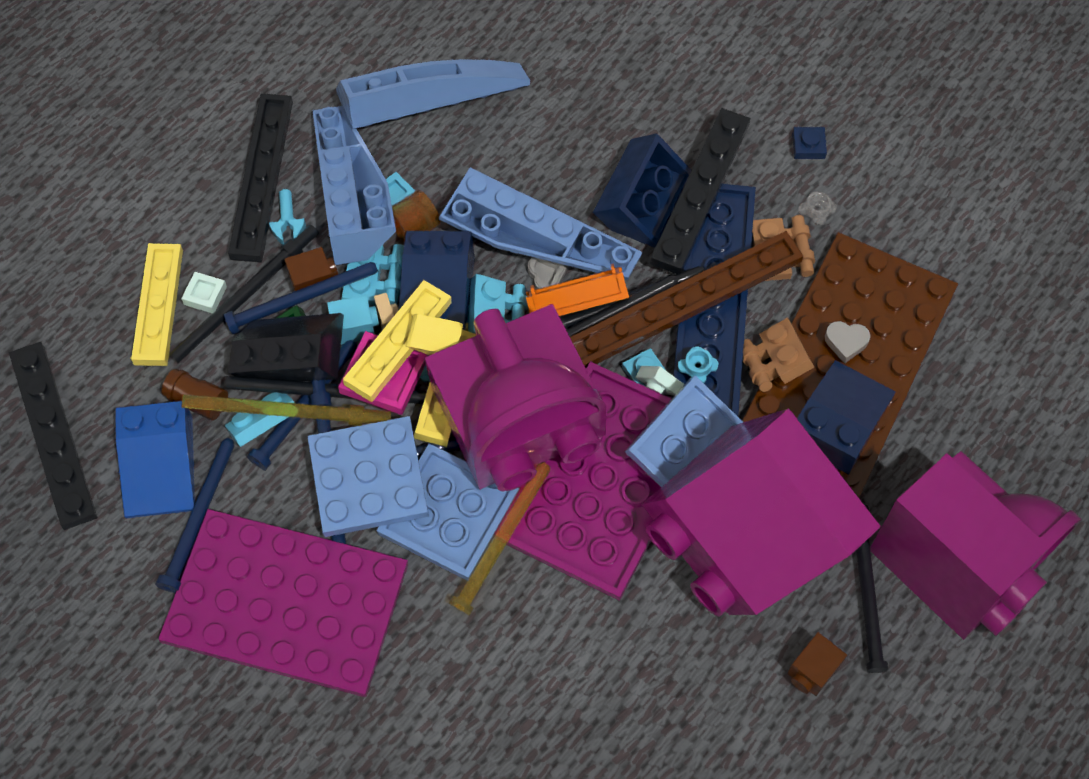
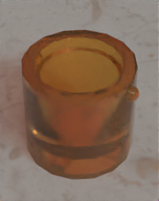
[392,190,441,243]

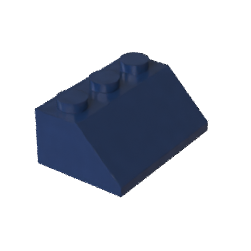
[593,133,692,248]

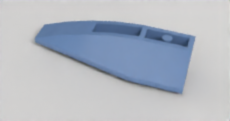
[336,59,530,129]
[312,106,396,265]
[439,167,642,280]

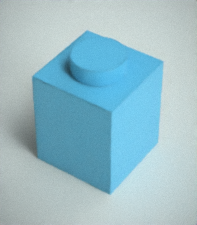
[327,295,379,345]

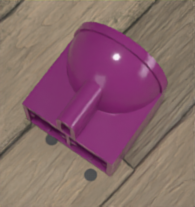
[424,304,606,492]
[870,451,1081,640]

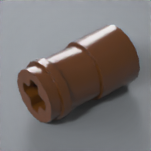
[161,369,228,421]

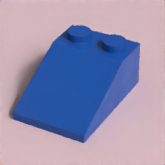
[116,401,195,518]

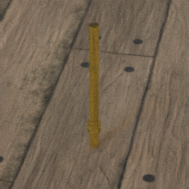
[182,394,391,426]

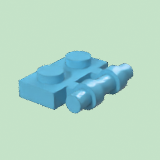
[342,244,404,306]
[468,274,528,334]

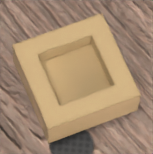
[374,293,399,330]

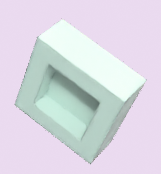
[181,272,227,314]
[636,366,684,396]

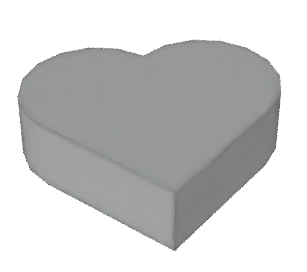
[528,257,568,289]
[825,321,870,363]

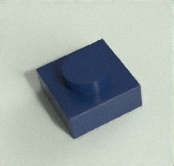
[792,127,827,159]

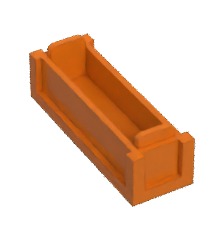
[526,263,629,316]

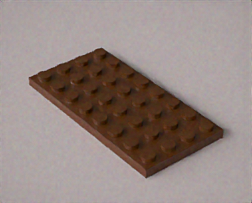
[743,232,958,498]

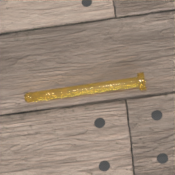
[448,462,550,616]

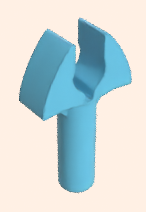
[269,189,306,245]

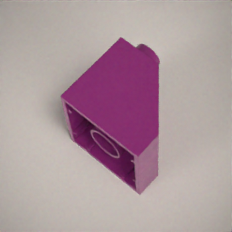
[641,408,881,617]

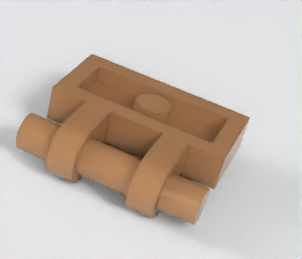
[752,215,815,281]
[743,318,814,392]

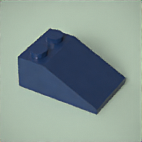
[399,231,475,330]
[797,360,896,475]

